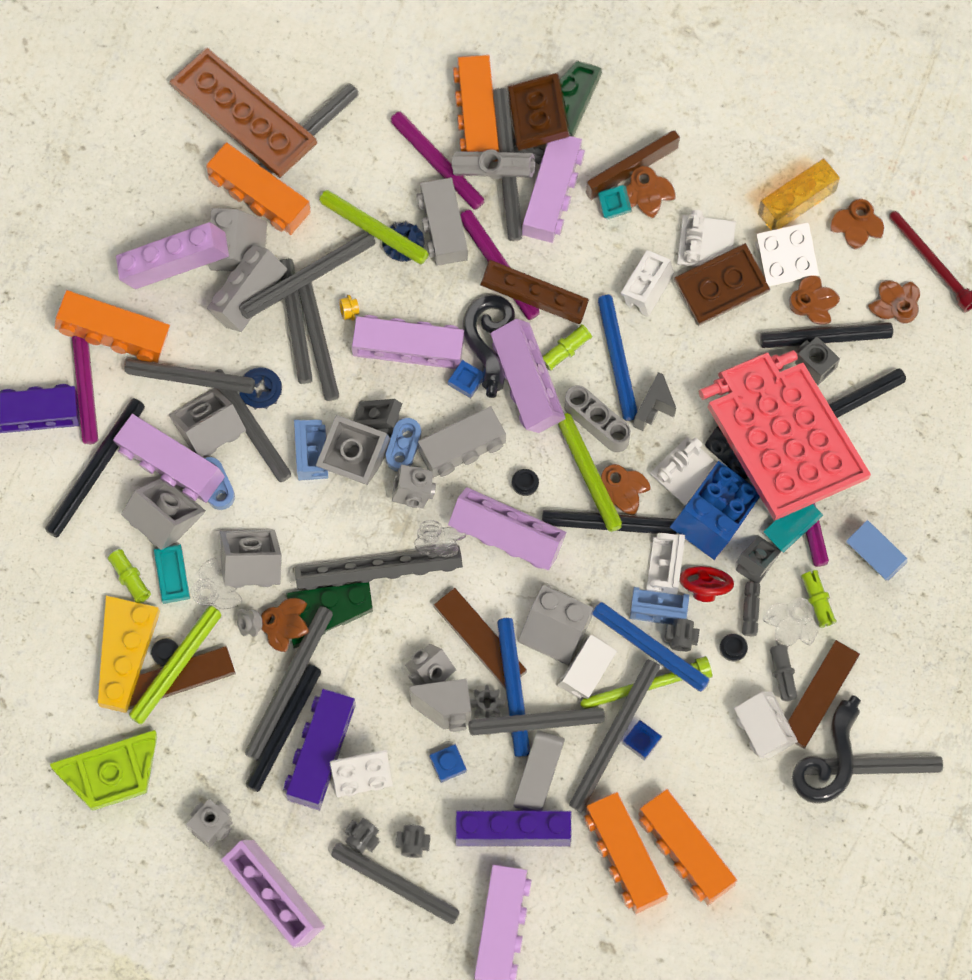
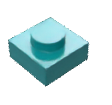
[598,185,632,220]

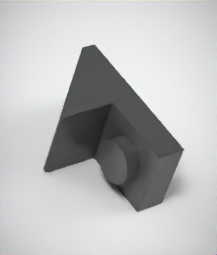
[633,372,676,431]
[353,399,403,438]
[736,536,781,583]

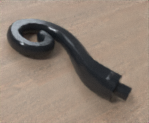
[462,294,515,398]
[792,695,861,804]

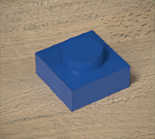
[448,360,483,398]
[430,744,467,783]

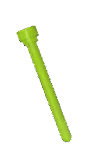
[580,656,713,709]

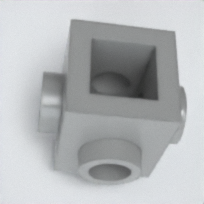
[392,464,436,509]
[405,644,456,686]
[186,799,232,849]

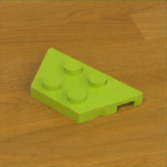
[50,730,157,811]

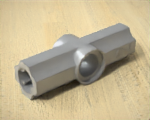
[452,149,535,179]

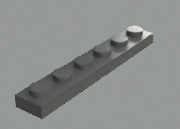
[294,545,463,590]

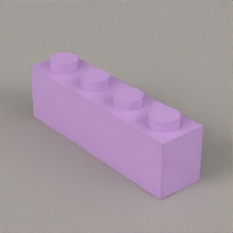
[522,136,585,243]
[116,222,229,289]
[352,315,464,369]
[490,319,566,433]
[113,414,225,503]
[448,487,567,571]
[221,840,326,948]
[474,865,532,980]

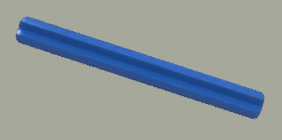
[598,294,638,421]
[593,602,710,692]
[497,618,530,757]

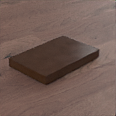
[508,72,570,151]
[674,243,770,326]

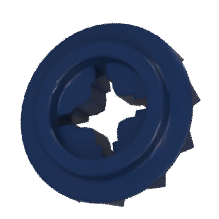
[382,220,425,262]
[239,367,282,410]

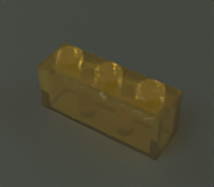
[758,158,840,231]

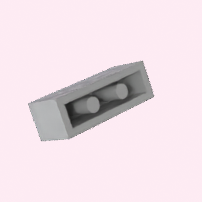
[417,178,468,266]
[207,245,287,332]
[418,406,506,478]

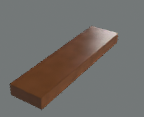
[586,130,680,200]
[480,260,589,325]
[434,588,527,690]
[788,640,860,749]
[128,646,236,710]

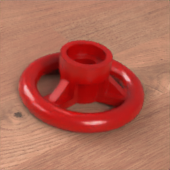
[679,566,734,602]

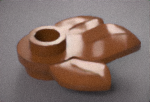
[626,166,676,218]
[830,199,884,249]
[789,275,840,325]
[868,280,920,323]
[601,464,651,515]
[261,598,309,652]

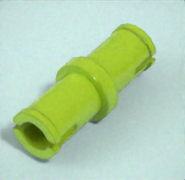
[542,324,592,371]
[107,549,151,603]
[801,570,837,628]

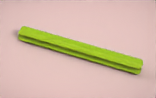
[319,190,429,264]
[558,413,622,532]
[129,606,222,724]

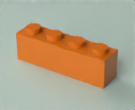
[453,55,499,162]
[206,142,311,235]
[54,290,170,363]
[638,789,737,906]
[583,792,668,914]

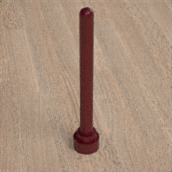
[889,211,972,313]

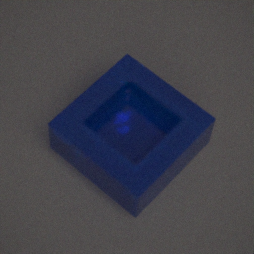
[622,720,662,761]

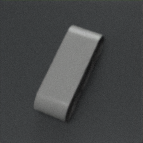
[565,385,631,452]
[513,730,565,811]

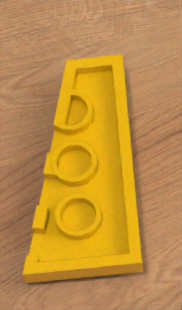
[98,596,160,713]

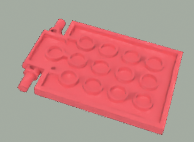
[698,350,871,521]

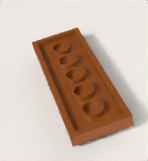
[170,48,318,178]

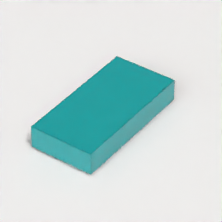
[763,504,824,553]
[154,544,190,604]

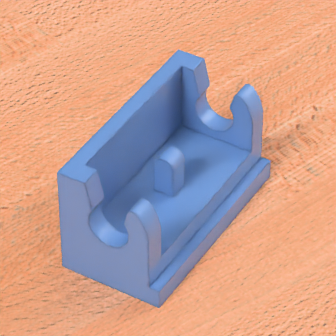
[294,420,329,481]
[846,520,908,581]
[630,587,690,625]

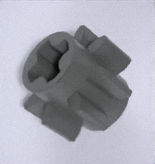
[665,618,700,652]
[470,685,505,718]
[344,818,380,854]
[395,825,430,858]

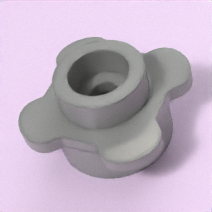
[237,609,262,637]

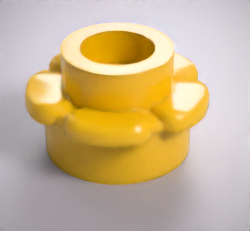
[339,294,359,321]

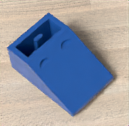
[670,461,760,560]

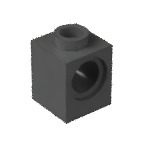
[795,337,840,385]

